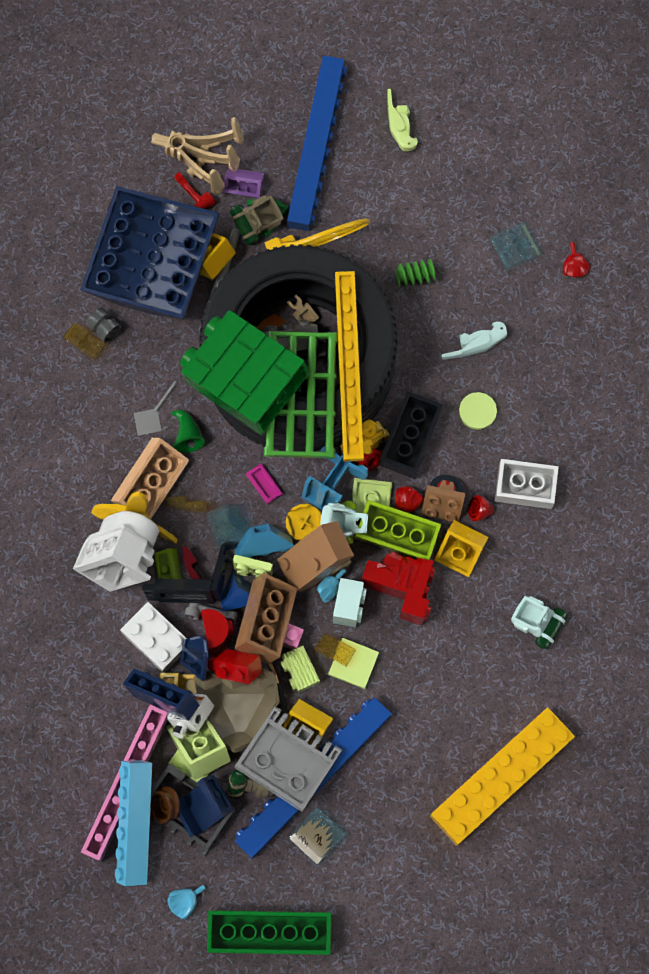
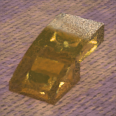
[63,323,106,361]
[167,495,207,513]
[314,633,356,667]

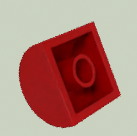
[201,609,234,655]

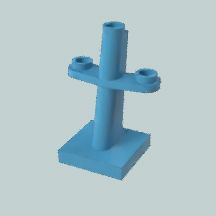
[302,446,368,510]

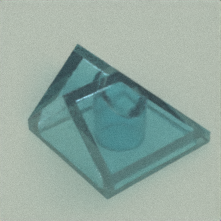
[207,504,251,551]

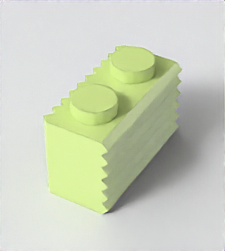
[280,646,320,693]

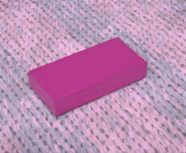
[246,463,283,505]

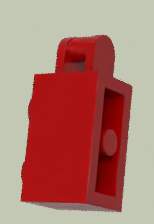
[207,649,262,684]

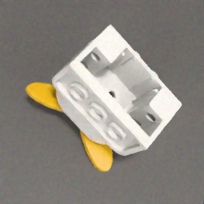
[73,492,178,592]

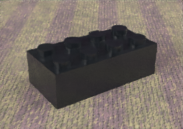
[379,391,443,479]

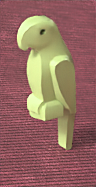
[387,89,418,151]

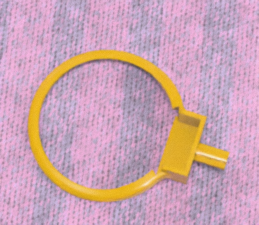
[264,218,370,250]

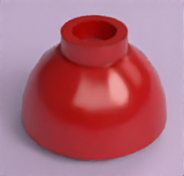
[357,448,382,472]
[468,495,493,521]

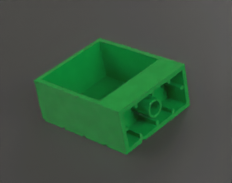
[180,310,309,436]

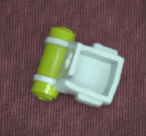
[321,501,368,545]

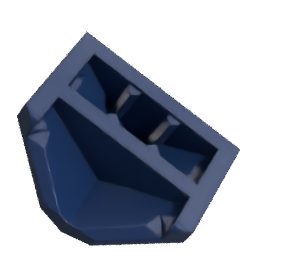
[180,636,209,681]

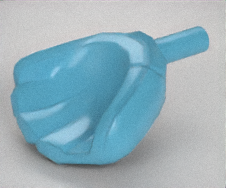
[317,568,347,602]
[168,885,205,920]

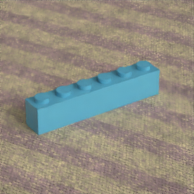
[115,760,152,886]

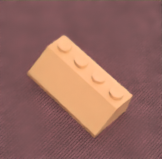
[111,438,189,518]

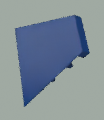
[220,570,252,611]

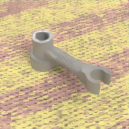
[184,603,238,623]

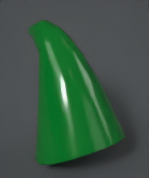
[171,409,205,453]

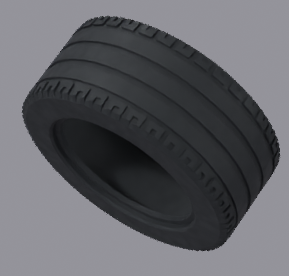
[199,244,398,452]

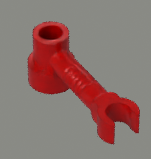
[173,172,216,209]

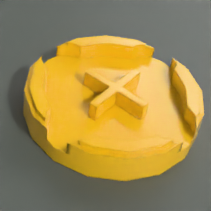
[286,504,322,541]

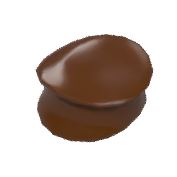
[150,786,180,824]

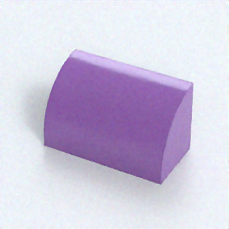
[223,168,264,198]

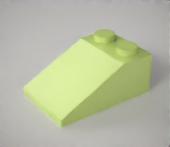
[166,718,231,780]

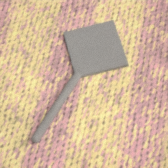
[134,381,177,436]

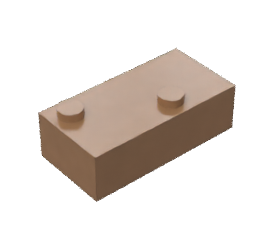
[277,521,354,593]
[235,573,298,664]

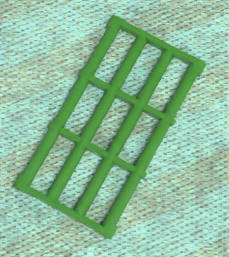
[264,331,338,459]

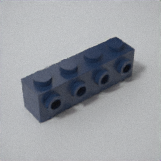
[123,668,200,721]

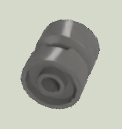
[86,307,121,343]

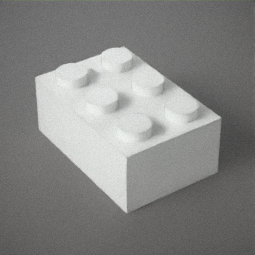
[495,459,558,509]
[121,602,187,673]

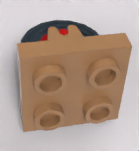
[421,475,465,522]

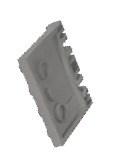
[234,706,342,812]

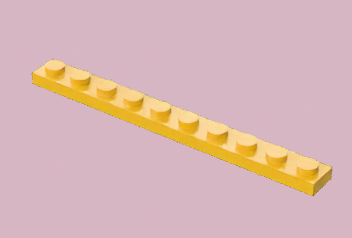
[335,271,364,461]

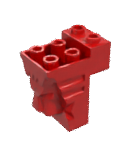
[362,551,436,626]

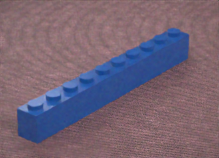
[287,55,347,231]
[235,697,391,859]

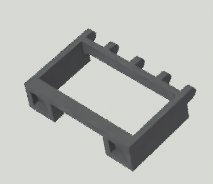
[151,763,236,857]

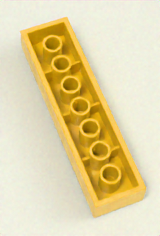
[430,707,575,846]

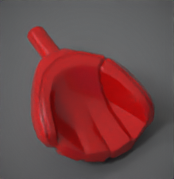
[563,242,590,277]
[395,486,424,513]

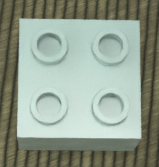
[333,578,367,628]

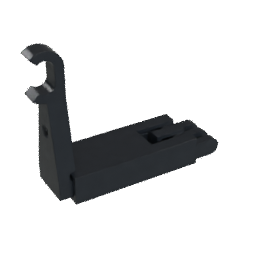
[142,541,236,604]

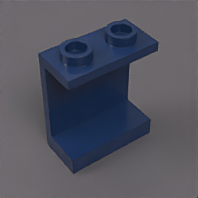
[178,775,234,837]

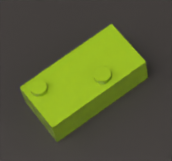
[355,500,441,560]

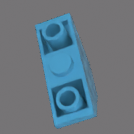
[235,523,294,558]

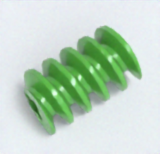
[396,259,435,287]

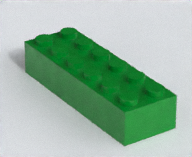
[207,911,331,955]

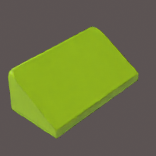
[154,548,182,579]

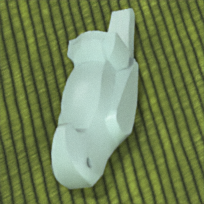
[442,322,507,360]

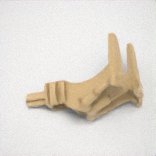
[151,117,244,195]

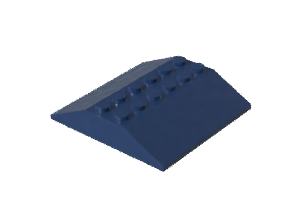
[80,186,220,320]

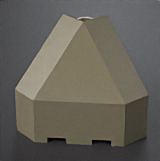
[194,668,279,753]

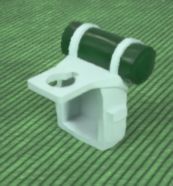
[511,596,568,650]

